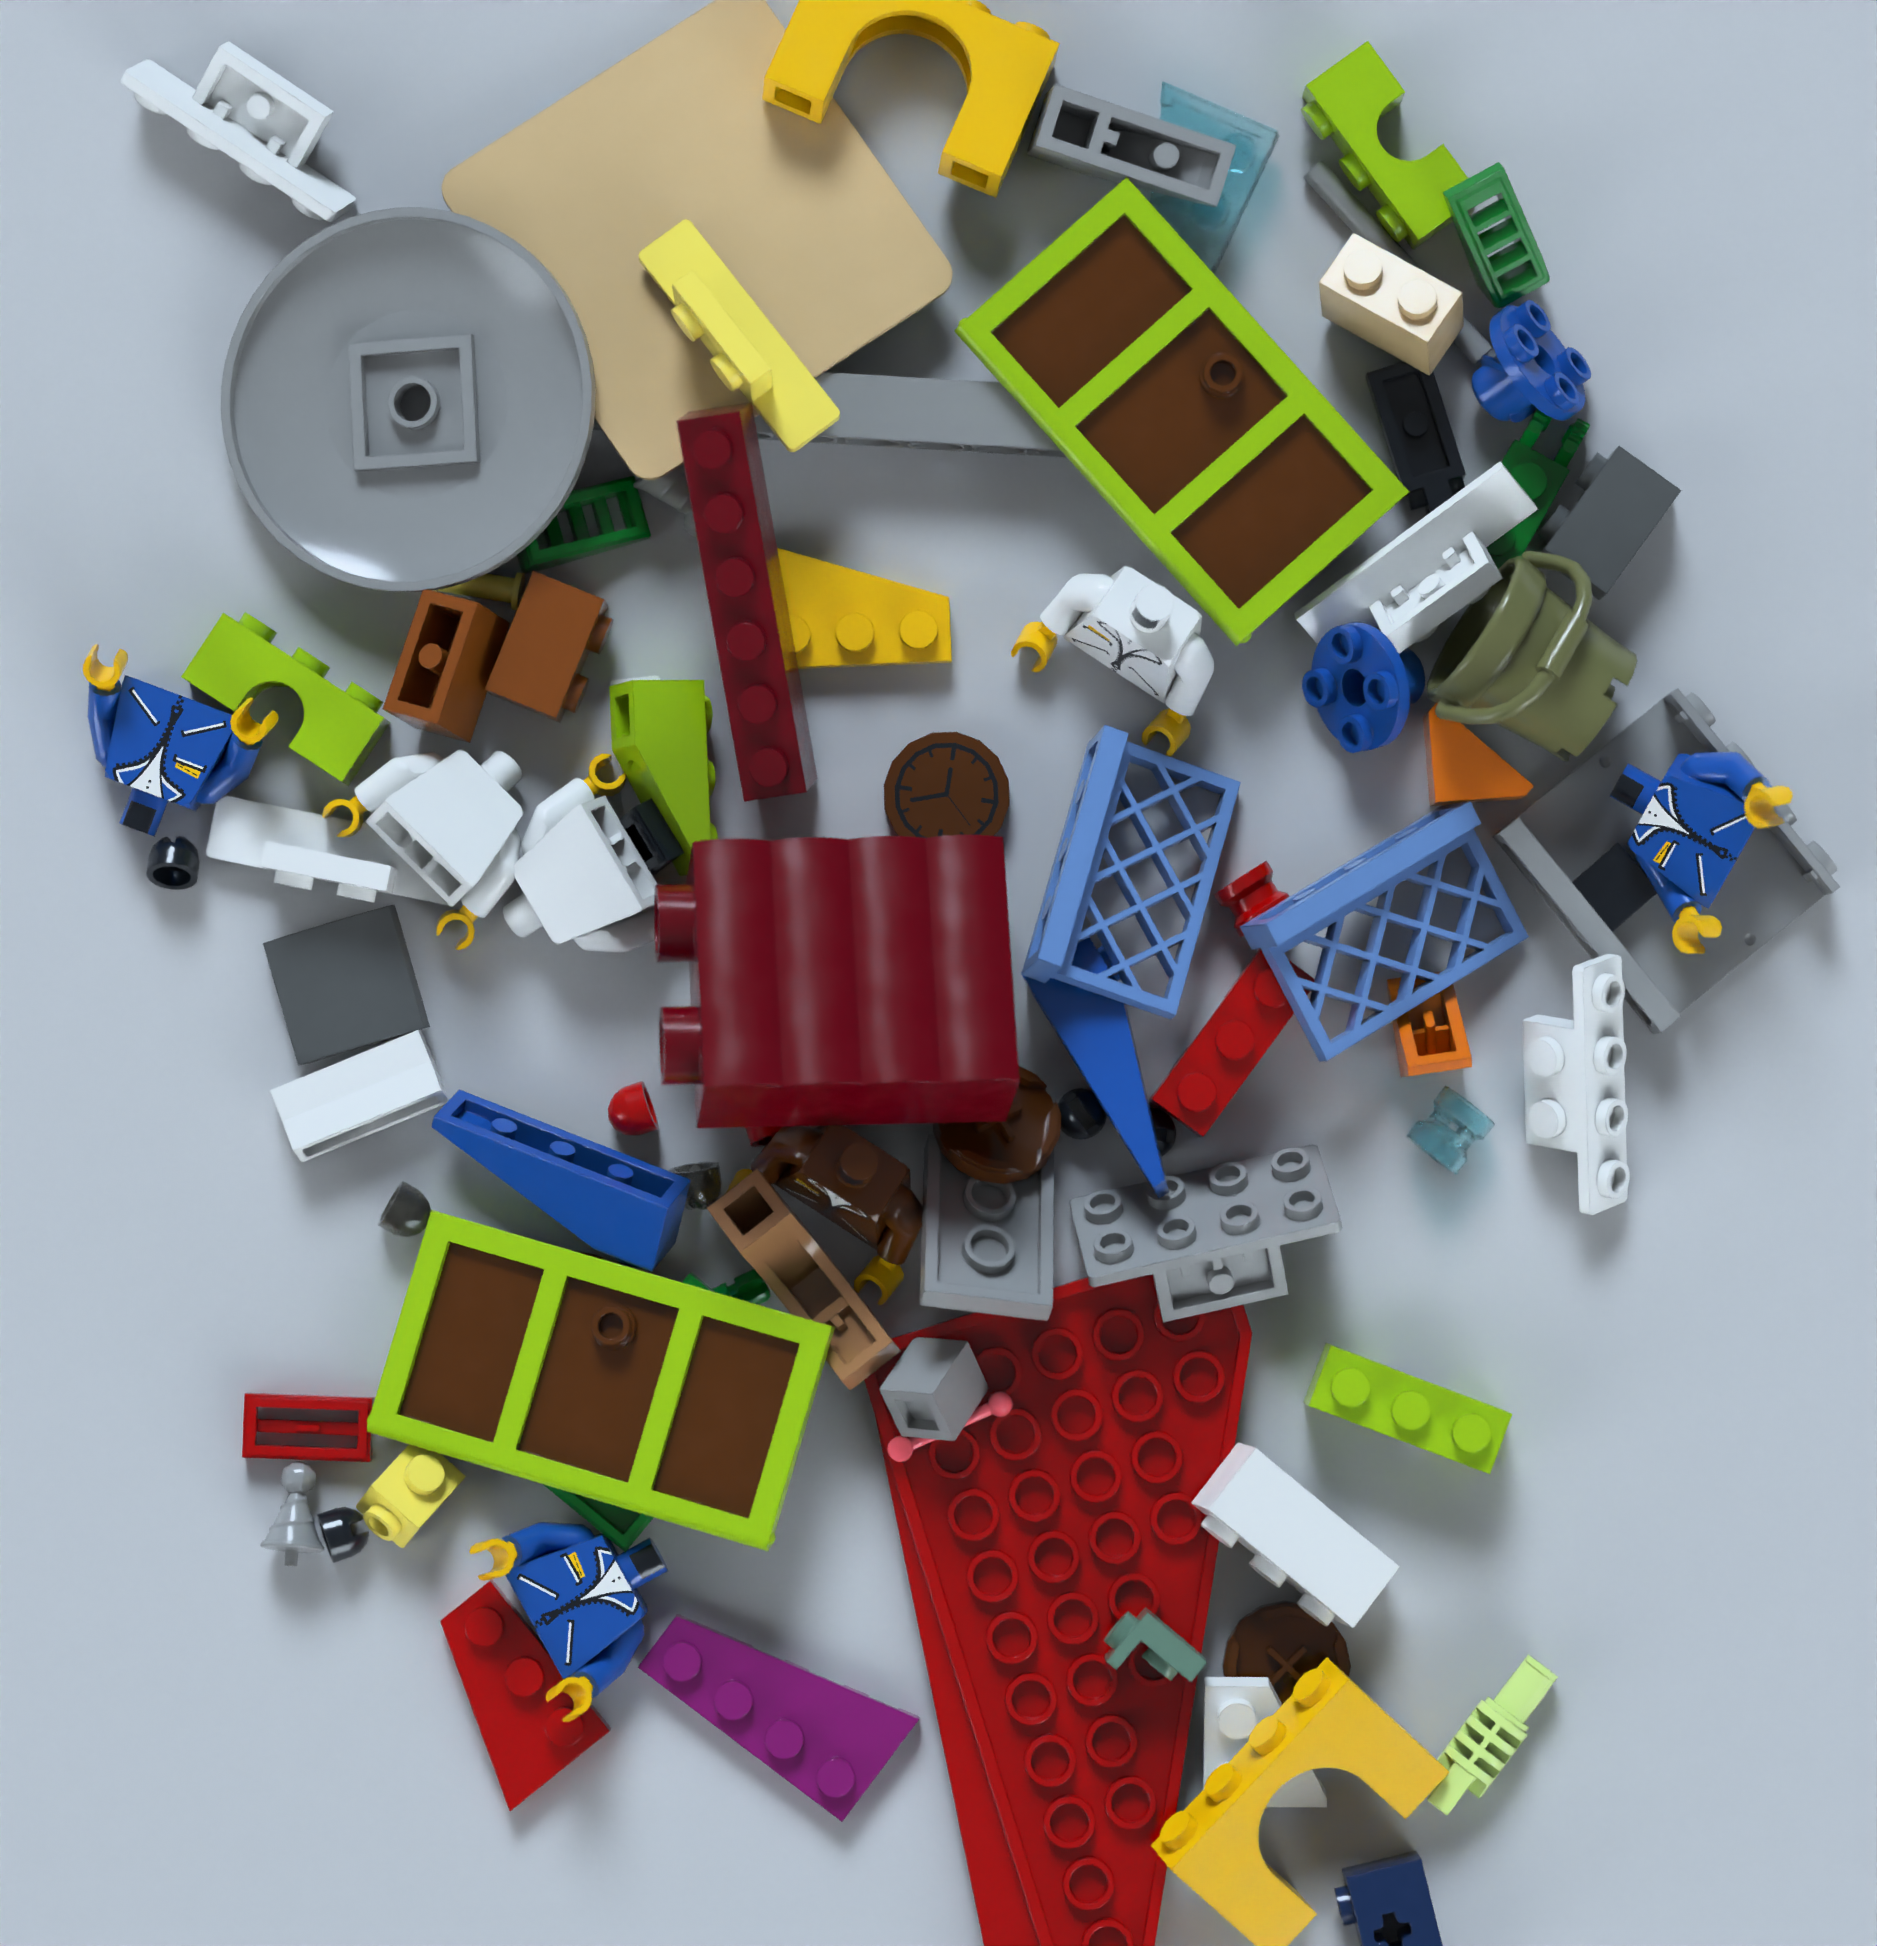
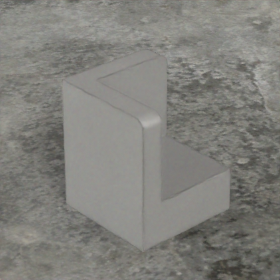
[879,1337,988,1441]

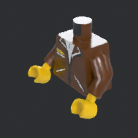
[726,1125,923,1305]

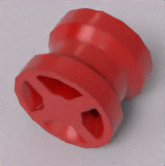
[1213,861,1290,938]

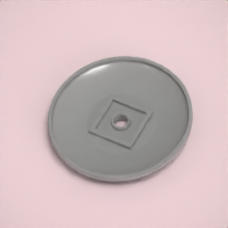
[221,207,596,592]

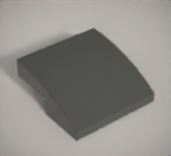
[263,905,430,1066]

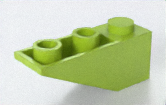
[609,680,718,876]

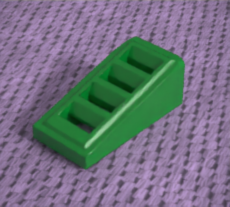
[1442,162,1550,308]
[517,476,651,574]

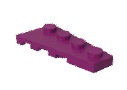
[638,1614,919,1822]

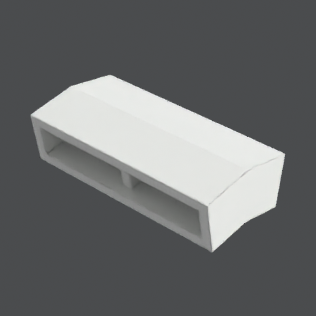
[270,1030,449,1162]

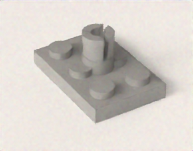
[920,1134,1054,1321]

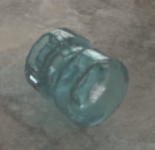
[1406,1086,1495,1175]

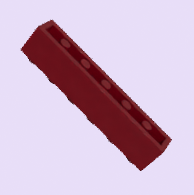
[676,402,817,802]

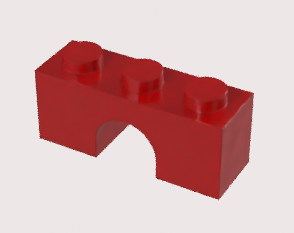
[1149,948,1315,1137]

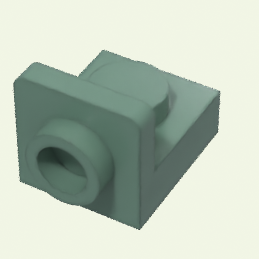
[1103,1607,1207,1682]

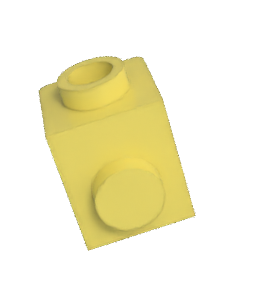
[356,1445,466,1548]

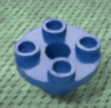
[1471,300,1591,423]
[1302,622,1425,753]

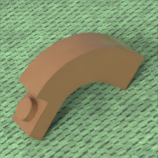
[707,1169,901,1391]

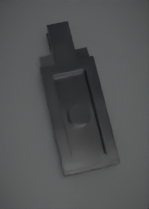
[1365,362,1466,515]

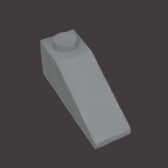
[1026,84,1237,208]

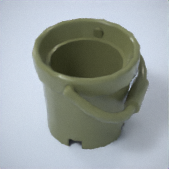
[1427,551,1637,762]

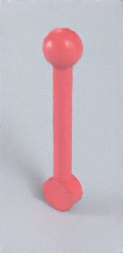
[887,1391,1013,1462]

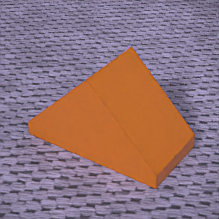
[1423,703,1534,806]
[1387,971,1472,1077]

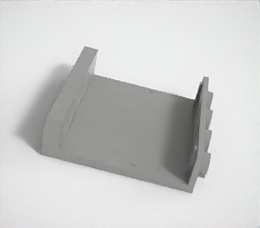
[1493,688,1840,1034]

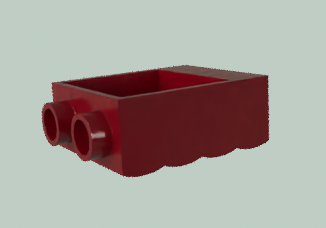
[654,835,1020,1128]

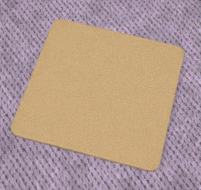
[441,0,952,480]

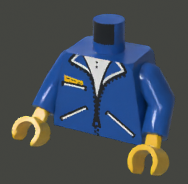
[83,644,279,837]
[1610,752,1792,954]
[469,1522,668,1722]

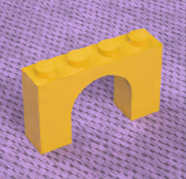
[762,0,1060,198]
[1151,1657,1449,1946]

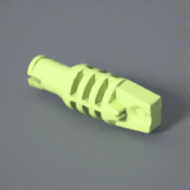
[1427,1654,1558,1815]

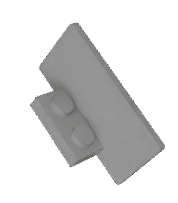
[1069,1145,1342,1323]

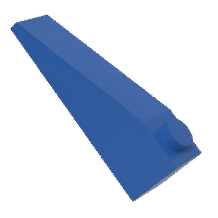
[1021,937,1169,1199]
[432,1089,691,1272]

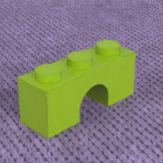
[1301,41,1470,250]
[181,612,391,786]
[1304,1343,1512,1474]

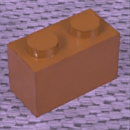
[485,571,613,723]
[383,589,510,743]

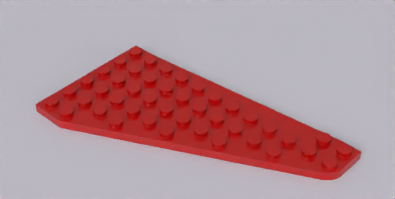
[864,1274,1253,1946]

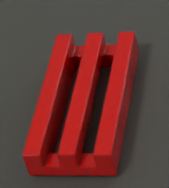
[242,1393,375,1462]

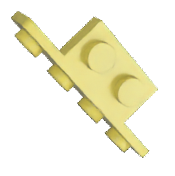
[639,219,840,453]

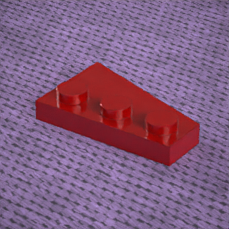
[440,1579,612,1811]

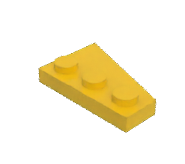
[777,548,952,669]

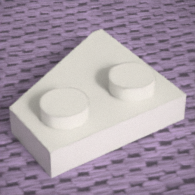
[1202,1677,1327,1807]

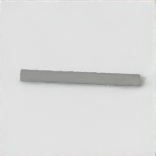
[1303,160,1493,365]

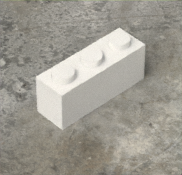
[1191,1442,1400,1628]

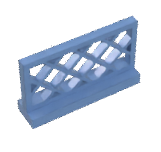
[1021,725,1241,1020]
[1240,801,1529,1061]

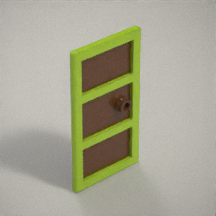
[954,177,1409,646]
[367,1210,835,1551]

